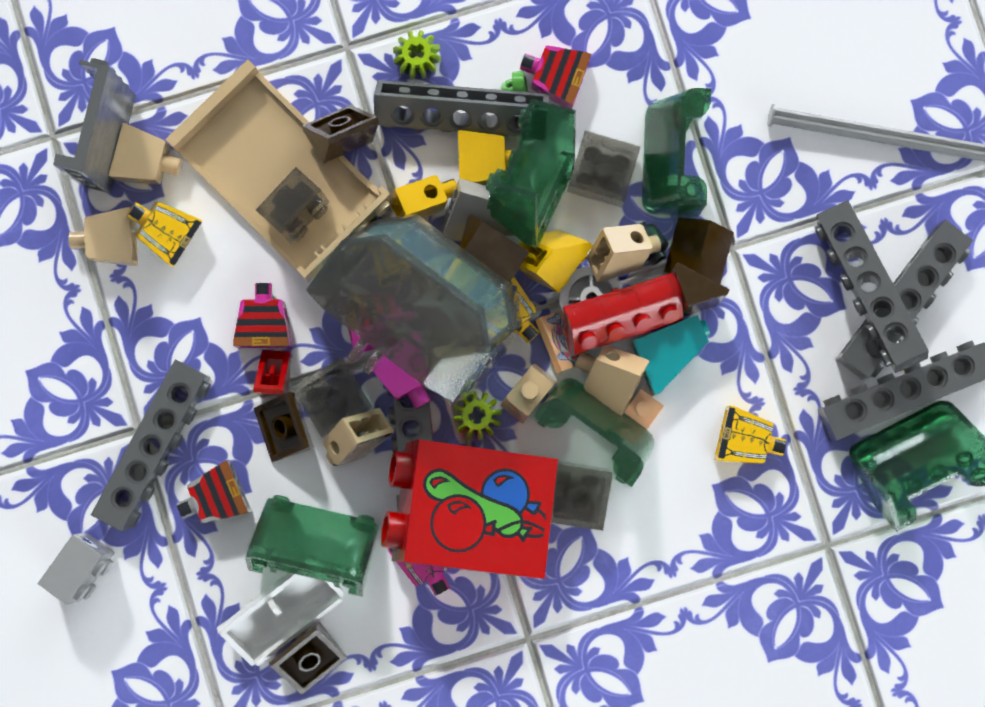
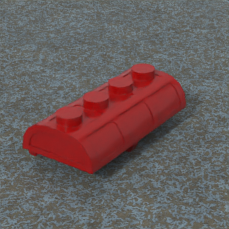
[563,273,683,356]

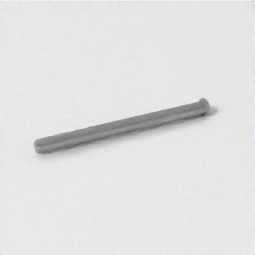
[767,104,985,161]

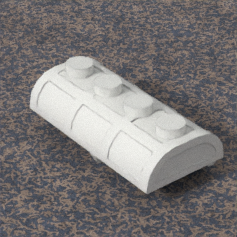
[217,554,345,666]

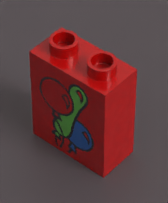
[381,439,558,579]

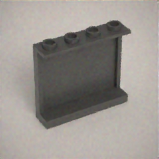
[53,58,136,193]

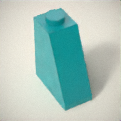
[631,315,710,396]

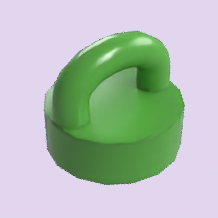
[501,70,528,92]

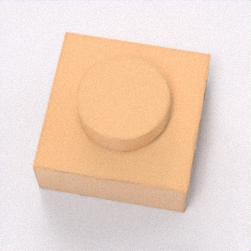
[624,389,664,430]

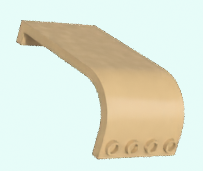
[165,59,392,283]

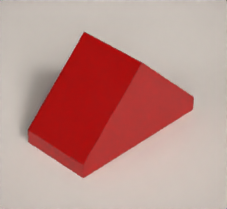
[253,350,291,396]

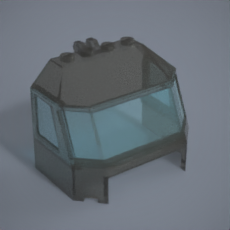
[306,214,523,403]

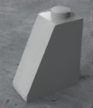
[440,178,529,242]

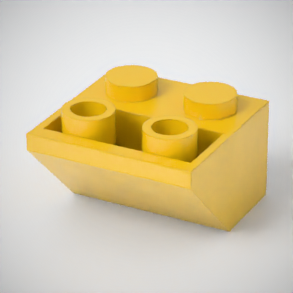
[519,230,593,293]

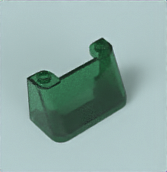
[642,88,711,217]
[532,378,655,487]
[245,495,380,597]

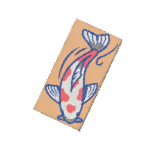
[535,310,580,374]

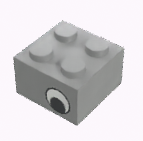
[37,533,115,605]

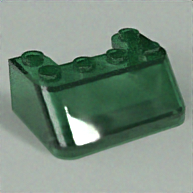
[486,98,576,248]
[849,401,985,532]

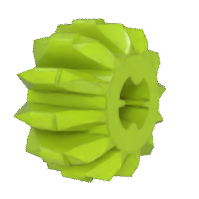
[393,30,441,79]
[453,391,502,440]

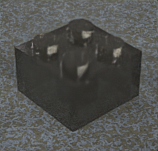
[567,130,640,208]
[256,167,329,244]
[292,357,374,439]
[551,461,613,531]

